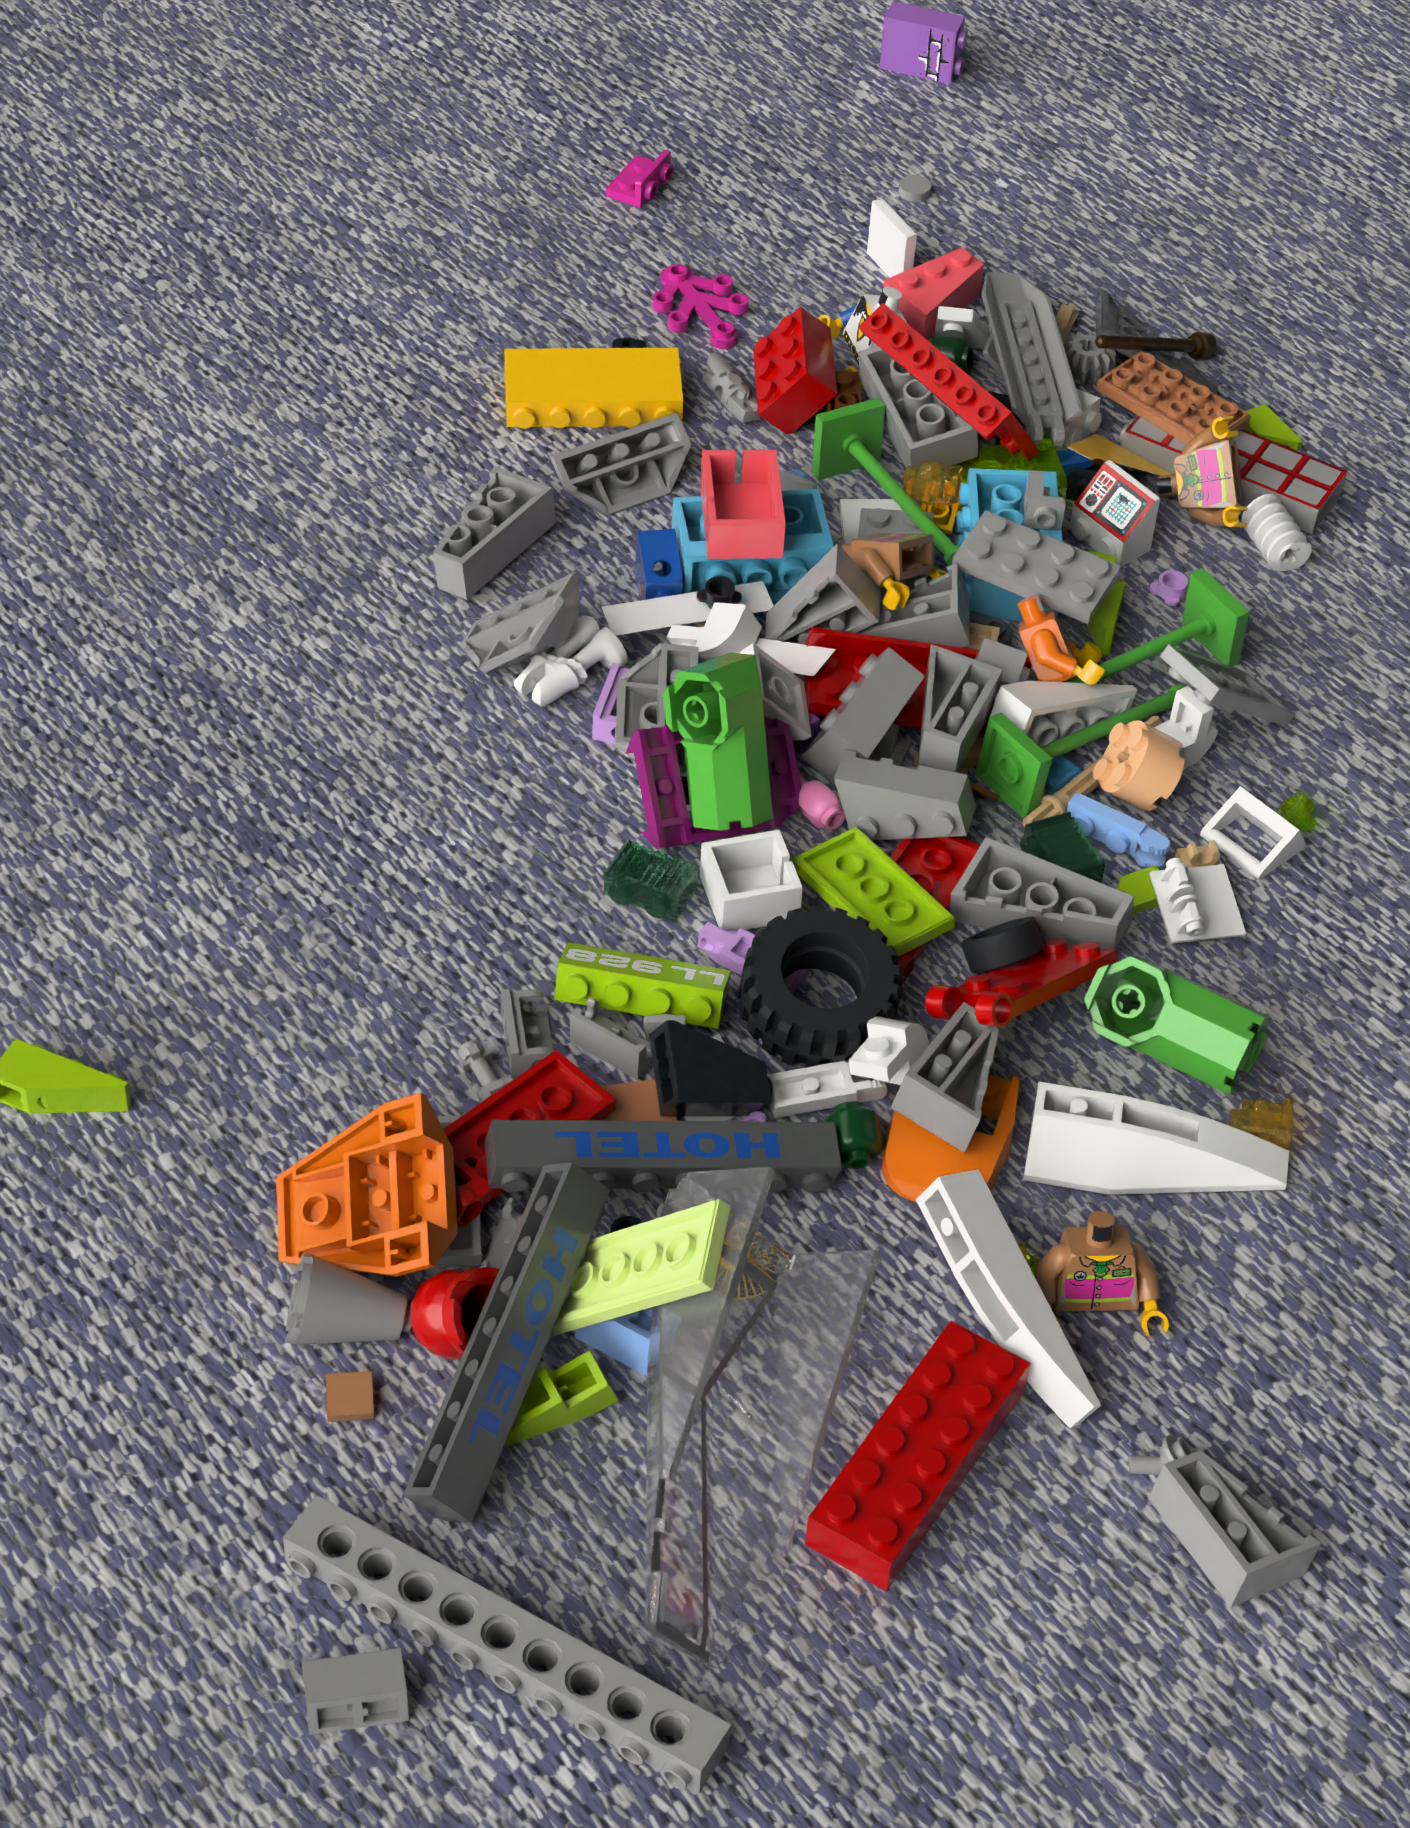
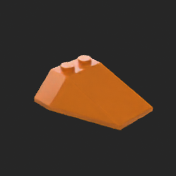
[276,1093,458,1277]

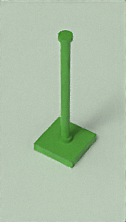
[812,398,960,566]
[1063,568,1249,683]
[975,684,1184,818]

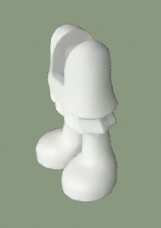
[514,616,628,707]

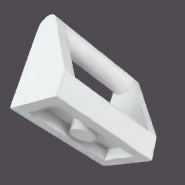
[1200,786,1306,880]

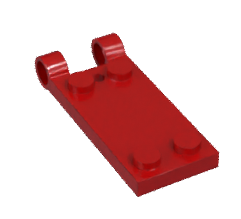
[890,836,981,985]
[925,938,1118,1027]
[443,1050,616,1227]

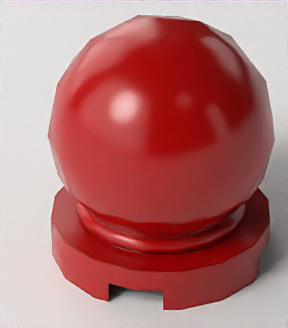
[410,1267,499,1360]

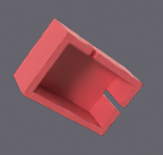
[700,450,786,559]

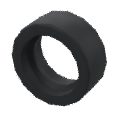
[961,917,1045,974]

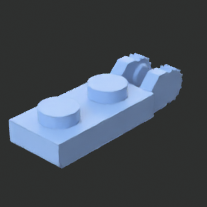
[1064,792,1171,869]

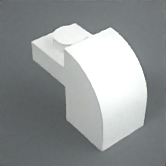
[667,602,762,663]
[1154,686,1218,770]
[849,1016,929,1085]

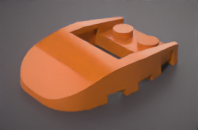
[881,1075,1020,1202]

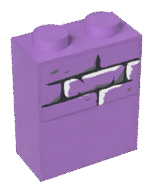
[879,1,968,84]

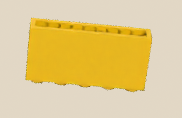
[504,348,683,429]

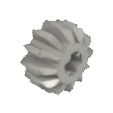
[1063,331,1117,386]

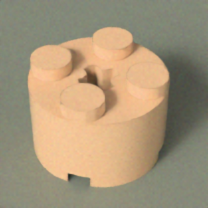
[1093,720,1185,811]

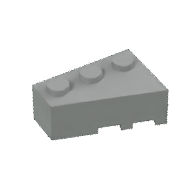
[764,543,881,645]
[857,563,970,647]
[918,644,1003,773]
[801,647,925,783]
[834,750,976,841]
[891,1002,1000,1153]
[1148,1450,1321,1608]

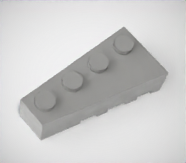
[858,346,978,479]
[433,466,556,600]
[950,837,1134,949]

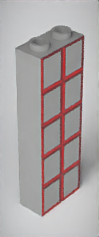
[1119,414,1347,534]

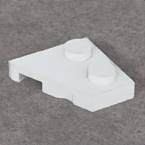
[934,306,990,349]

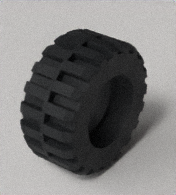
[738,906,904,1068]

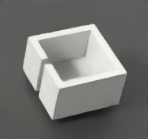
[700,830,803,932]

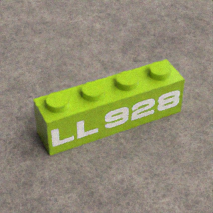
[554,942,731,1029]

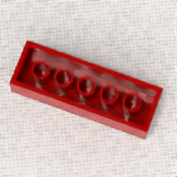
[805,1320,1031,1592]

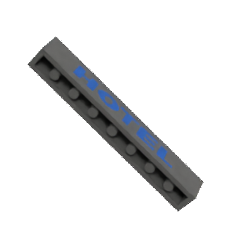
[484,1120,842,1192]
[403,1162,610,1522]

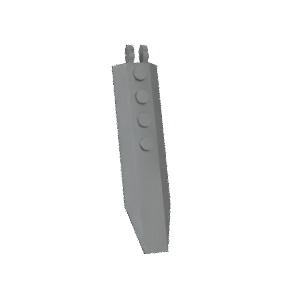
[981,272,1083,446]

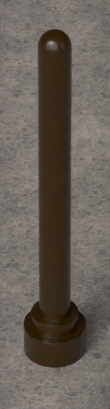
[1095,332,1216,360]

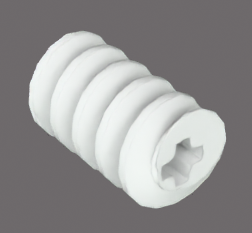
[1241,494,1312,571]

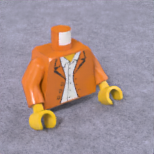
[1017,595,1105,685]

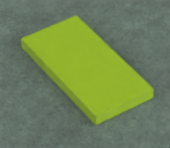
[792,827,955,956]

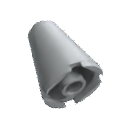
[285,1253,411,1345]

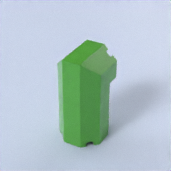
[663,652,773,831]
[1084,956,1272,1095]

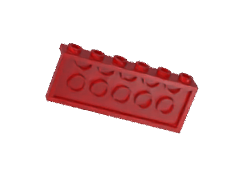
[859,303,1040,462]
[804,627,1032,737]

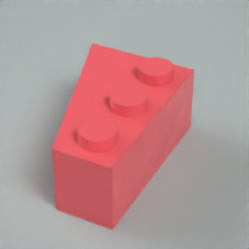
[883,247,984,340]

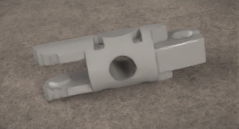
[702,352,760,422]

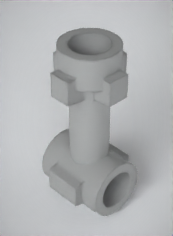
[458,1040,512,1102]

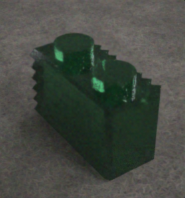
[1020,812,1105,883]
[604,839,699,922]

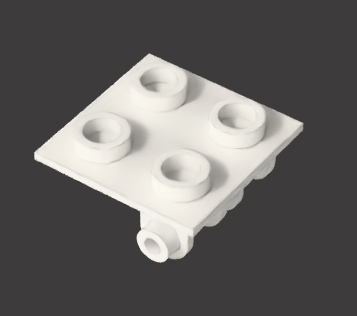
[1149,858,1246,944]

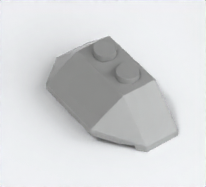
[550,412,692,516]
[460,572,579,673]
[615,643,698,777]

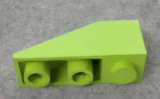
[0,1038,132,1114]

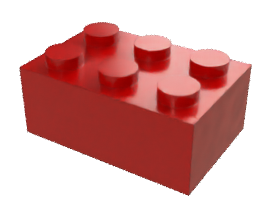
[753,306,838,434]

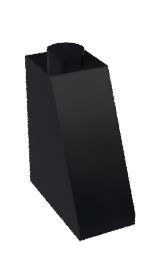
[649,1020,773,1116]

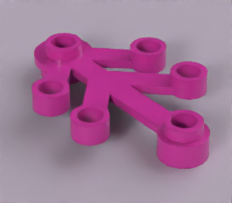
[652,264,749,350]

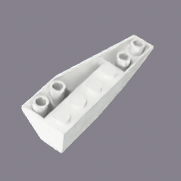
[1023,1082,1289,1195]
[916,1169,1101,1428]

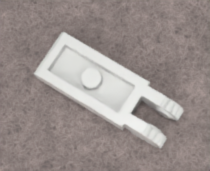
[767,1060,888,1118]

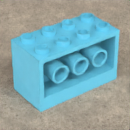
[955,468,1063,621]
[672,489,834,604]

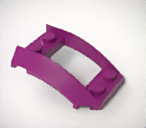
[625,715,801,849]

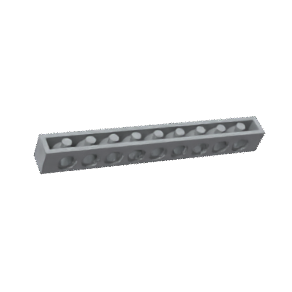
[283,1495,732,1793]

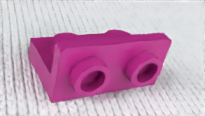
[606,150,673,208]

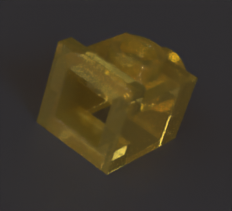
[903,461,963,506]
[1228,1098,1293,1150]

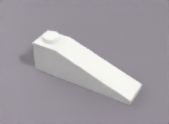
[990,681,1138,747]

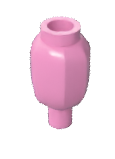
[799,774,845,830]

